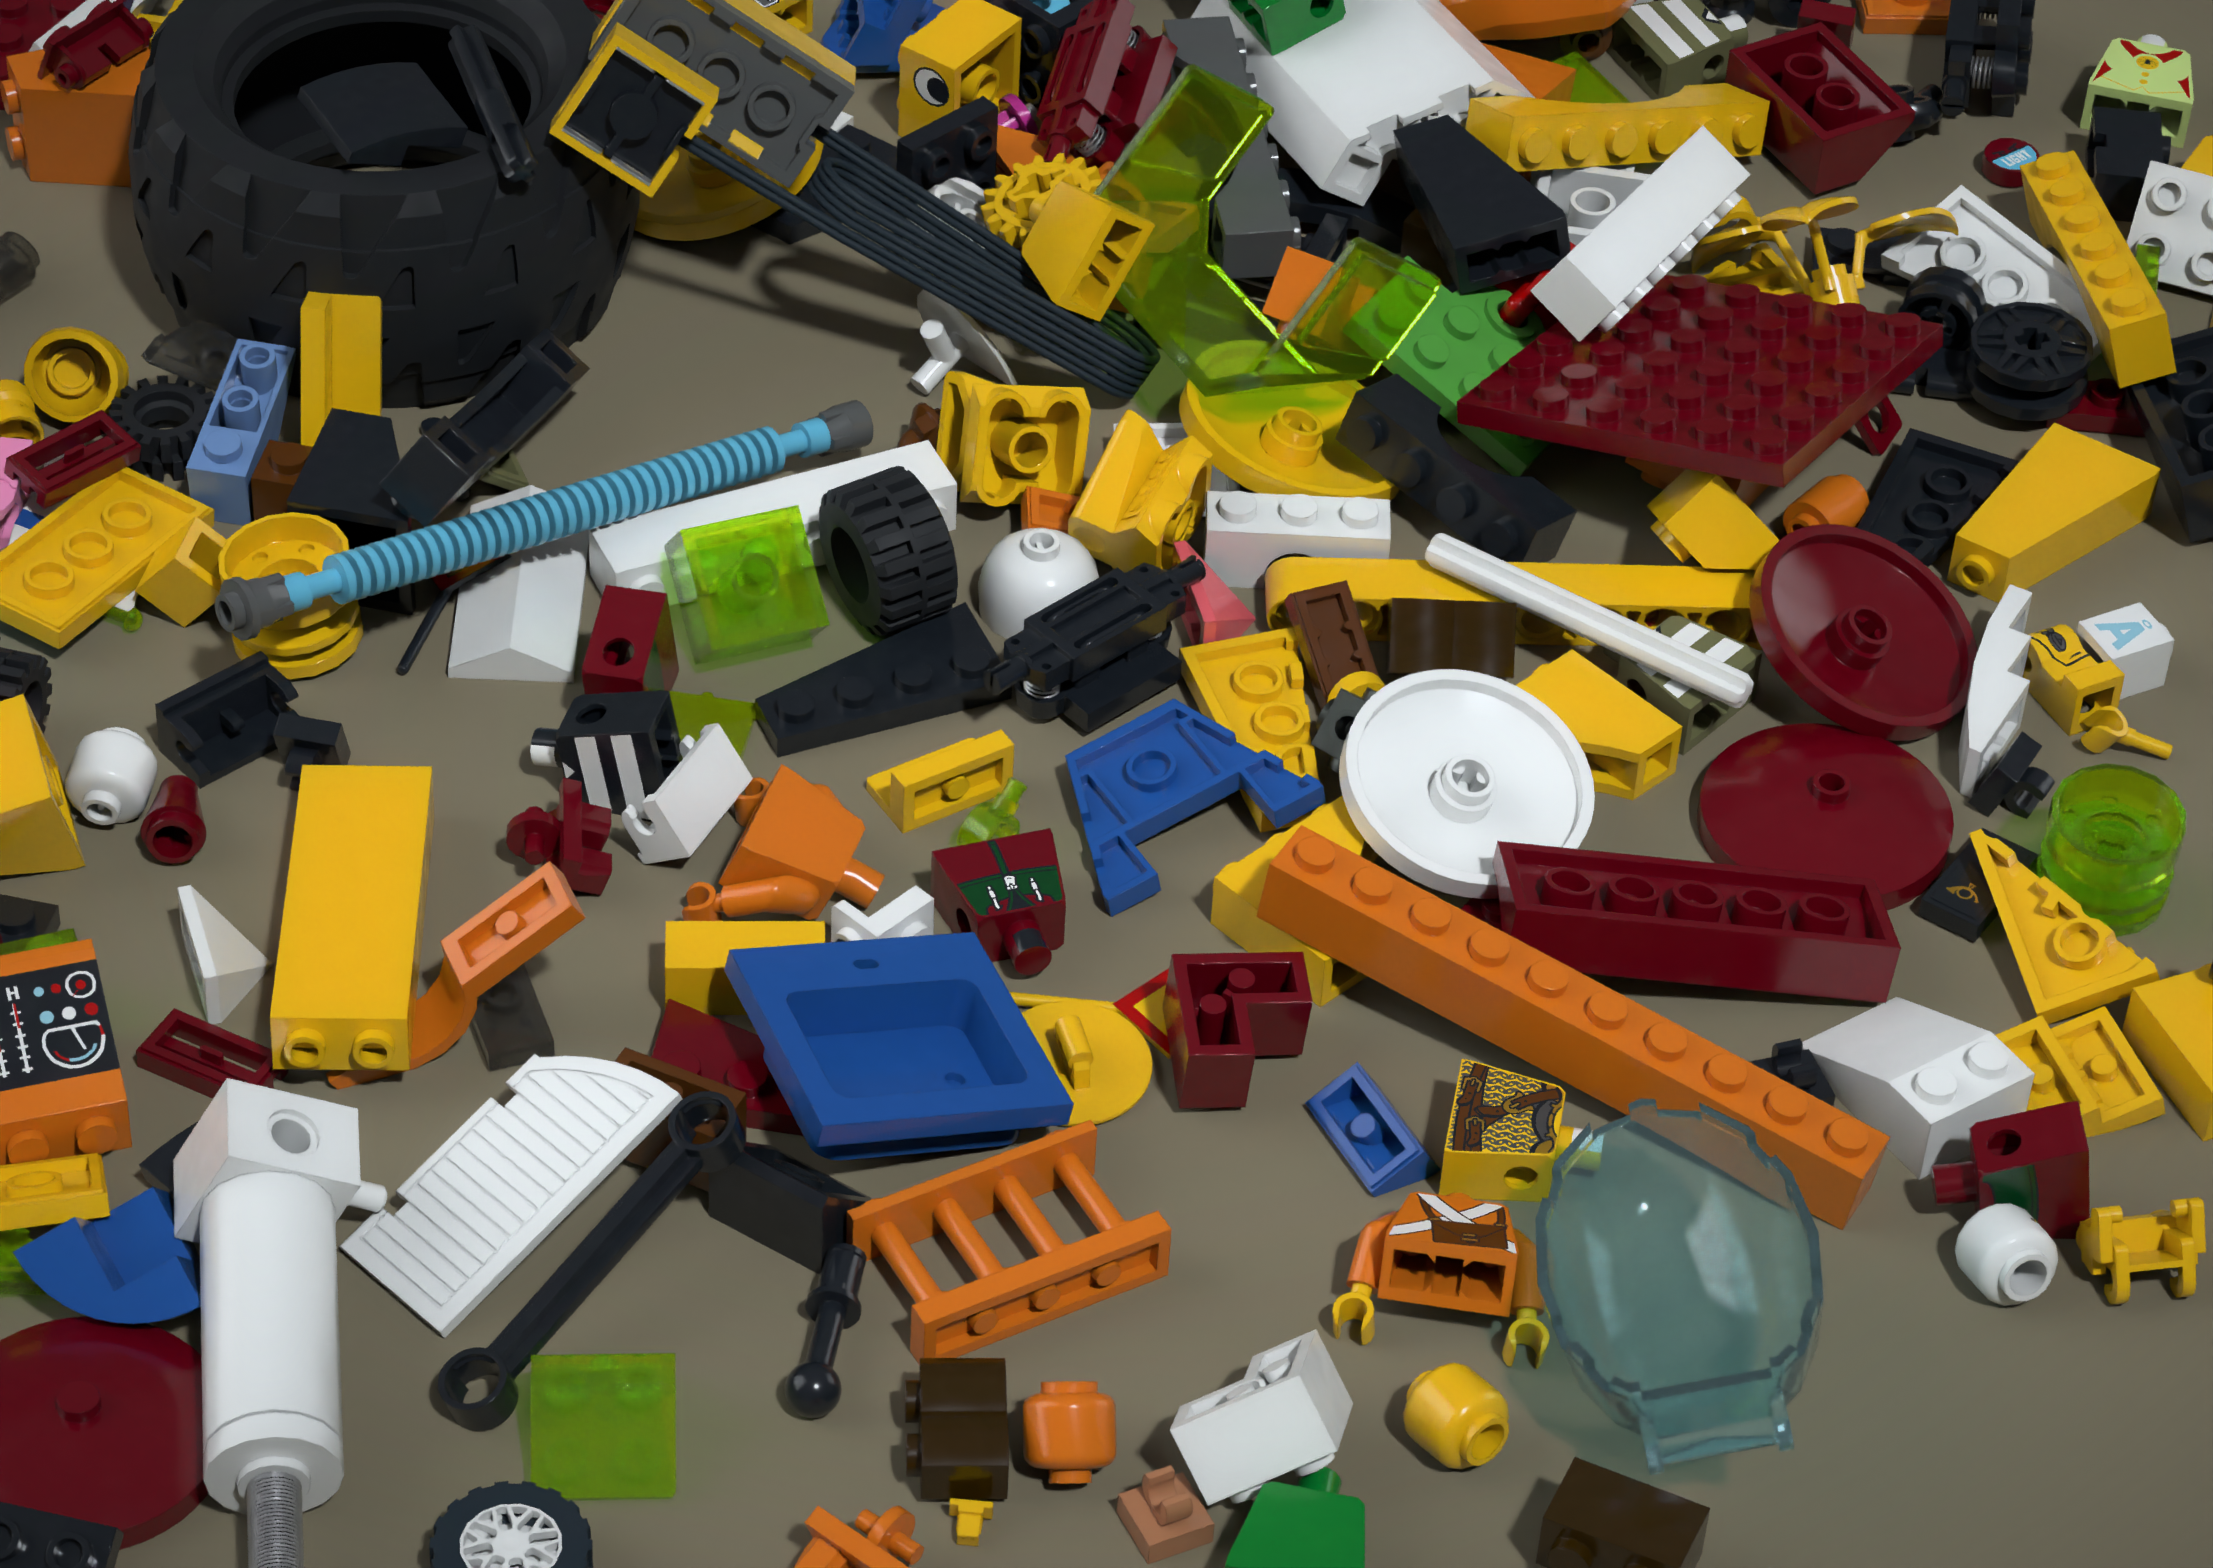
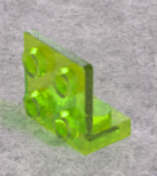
[531,1353,676,1500]

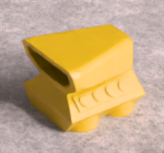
[936,371,1091,507]
[1068,409,1213,573]

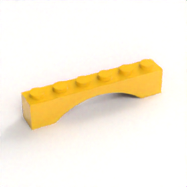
[1466,83,1770,172]
[2020,150,2177,388]

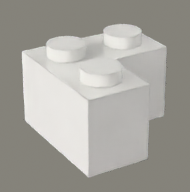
[1170,1329,1353,1506]

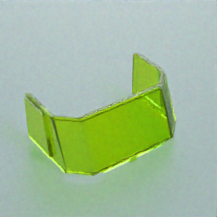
[1094,64,1441,397]

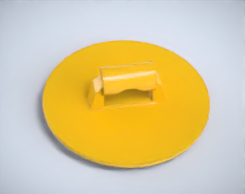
[1022,1001,1152,1126]

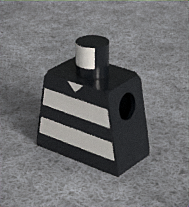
[530,690,683,823]

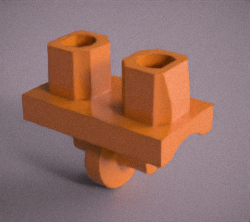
[794,1505,924,1568]

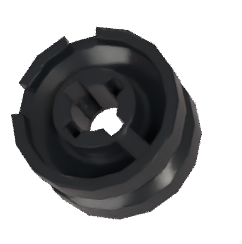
[1898,266,1986,351]

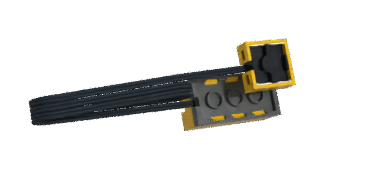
[549,0,1161,400]

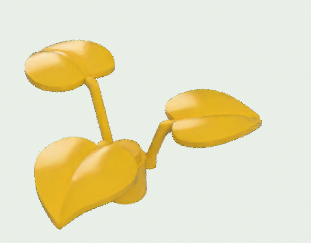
[1690,196,1959,305]

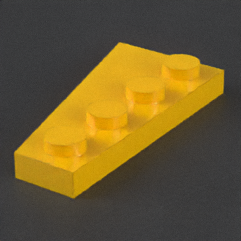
[1179,627,1319,833]

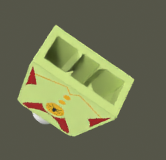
[2080,34,2194,148]

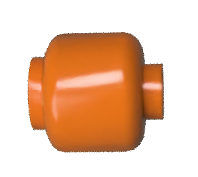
[1023,1381,1117,1484]

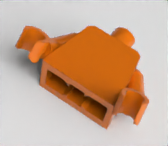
[682,764,885,921]

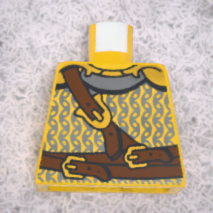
[1439,1059,1601,1202]

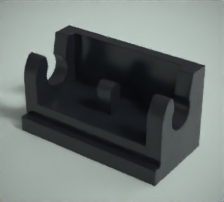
[155,651,299,789]

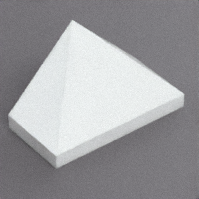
[177,885,273,1024]

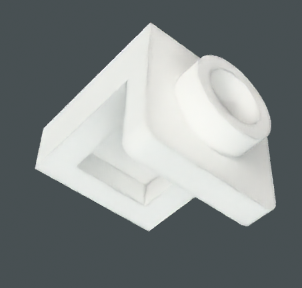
[831,885,934,942]

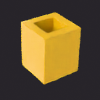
[135,516,227,628]

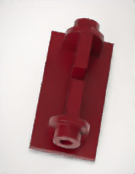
[37,0,154,89]

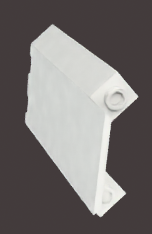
[1191,0,1535,206]

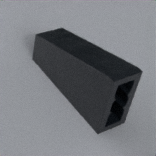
[1393,115,1571,295]

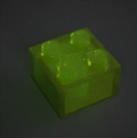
[664,505,830,665]

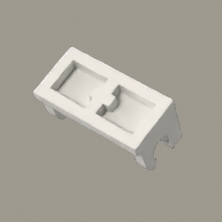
[622,723,753,865]

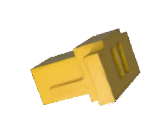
[949,1498,993,1546]

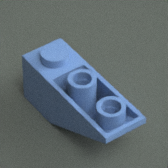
[186,339,296,526]

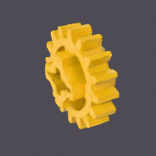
[981,153,1109,249]

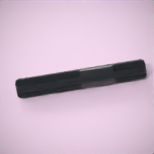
[448,24,538,183]

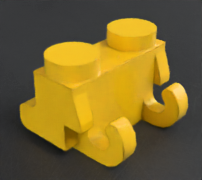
[2076,1197,2206,1305]

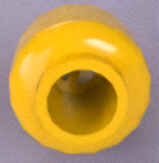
[1403,1362,1509,1470]

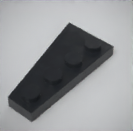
[1857,428,2020,567]
[755,602,1012,758]

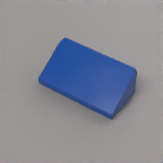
[1305,1062,1441,1197]

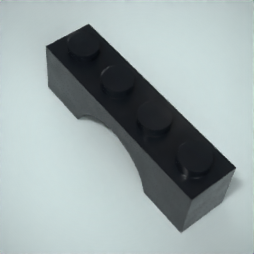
[1335,374,1577,563]

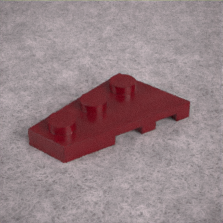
[652,999,804,1136]

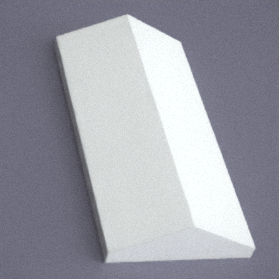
[448,485,589,683]

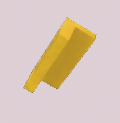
[301,291,382,447]

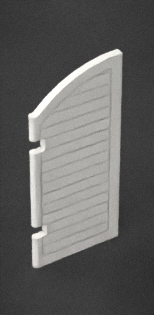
[339,1054,683,1339]

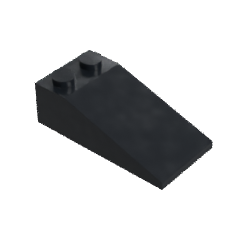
[2126,327,2213,543]

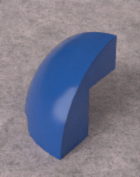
[13,1187,201,1324]

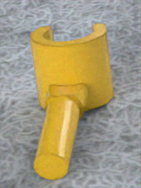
[2081,705,2173,759]

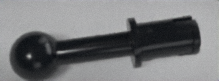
[785,1243,867,1418]

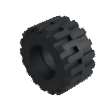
[819,466,958,636]

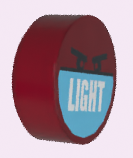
[1981,138,2040,188]

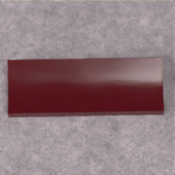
[1492,841,1901,1003]

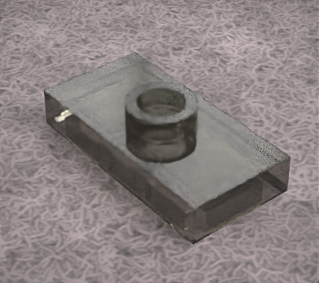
[471,964,555,1071]

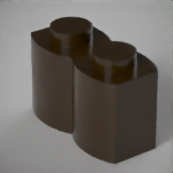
[1386,598,1517,679]
[905,1358,1009,1499]

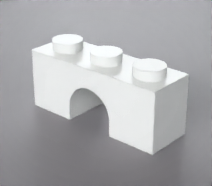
[1203,491,1391,589]

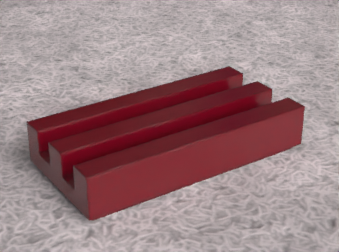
[5,410,141,509]
[136,1008,289,1099]

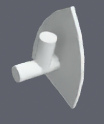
[910,289,1018,395]

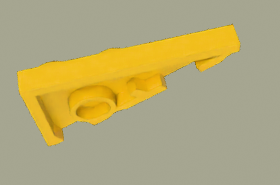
[1969,829,2160,1025]

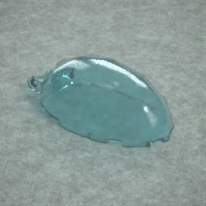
[1535,1098,1824,1475]

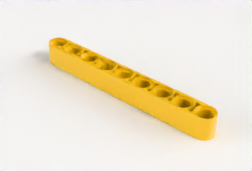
[1264,557,1763,650]

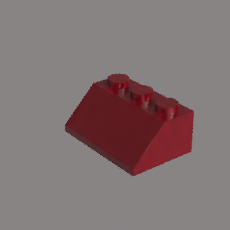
[1725,22,1916,195]

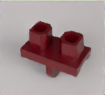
[506,777,612,896]

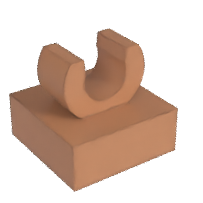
[1117,1465,1215,1564]

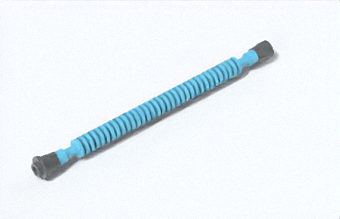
[215,400,873,641]

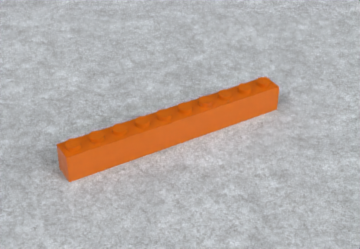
[1256,825,1890,1231]

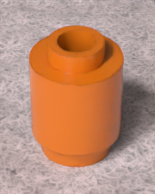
[1783,474,1869,535]

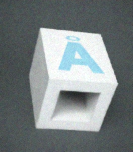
[2076,602,2175,699]

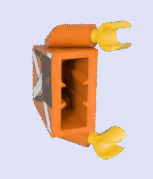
[1332,1192,1550,1369]

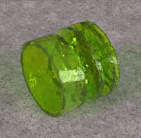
[2035,763,2186,937]

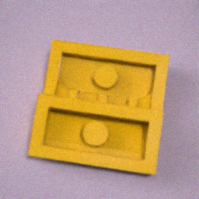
[1995,1006,2166,1138]

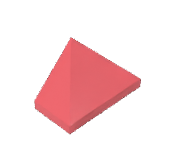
[1172,540,1257,646]

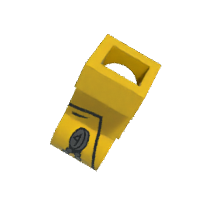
[2023,624,2125,736]

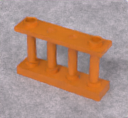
[846,1120,1172,1364]

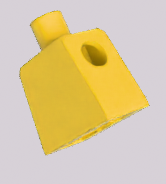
[1021,181,1155,322]

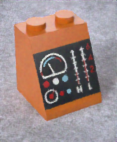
[0,939,132,1165]

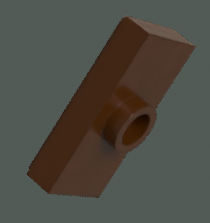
[1284,580,1379,711]

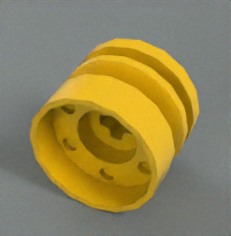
[218,512,363,680]

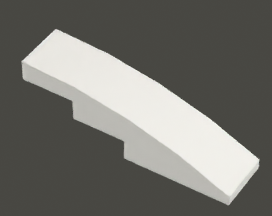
[1958,584,2032,798]

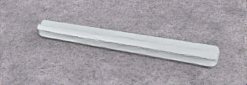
[1425,533,1754,708]

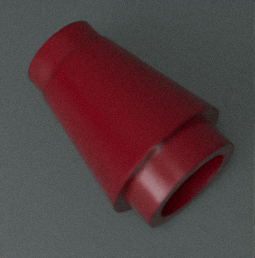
[141,775,207,863]

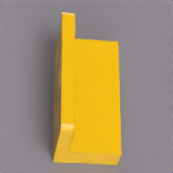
[866,729,1014,834]

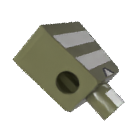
[1608,0,1748,100]
[1603,616,1762,755]

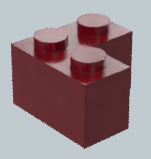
[1162,952,1313,1108]

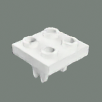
[2126,160,2213,296]

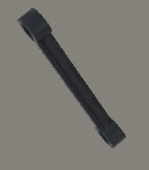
[438,1091,746,1431]

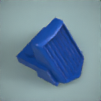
[820,0,946,73]

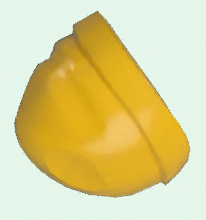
[24,326,129,423]

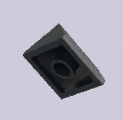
[709,1137,873,1275]

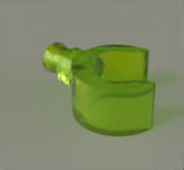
[957,777,1027,846]

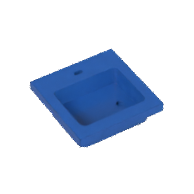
[724,932,1074,1161]

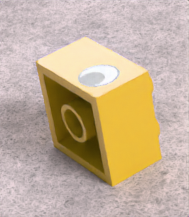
[897,0,1022,137]

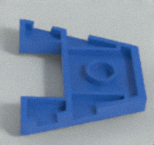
[1065,699,1326,917]

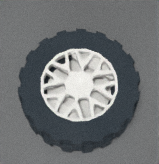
[429,1481,593,1568]

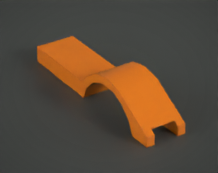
[326,861,586,1090]

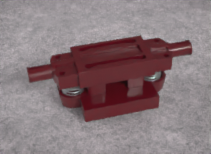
[1036,0,1178,168]

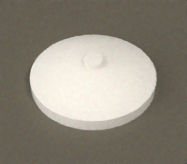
[1339,669,1595,899]

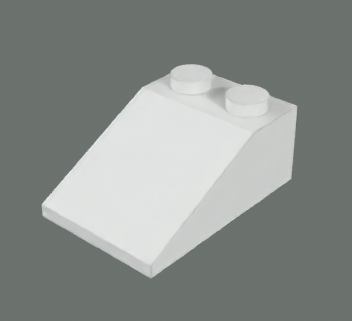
[1802,997,2035,1180]

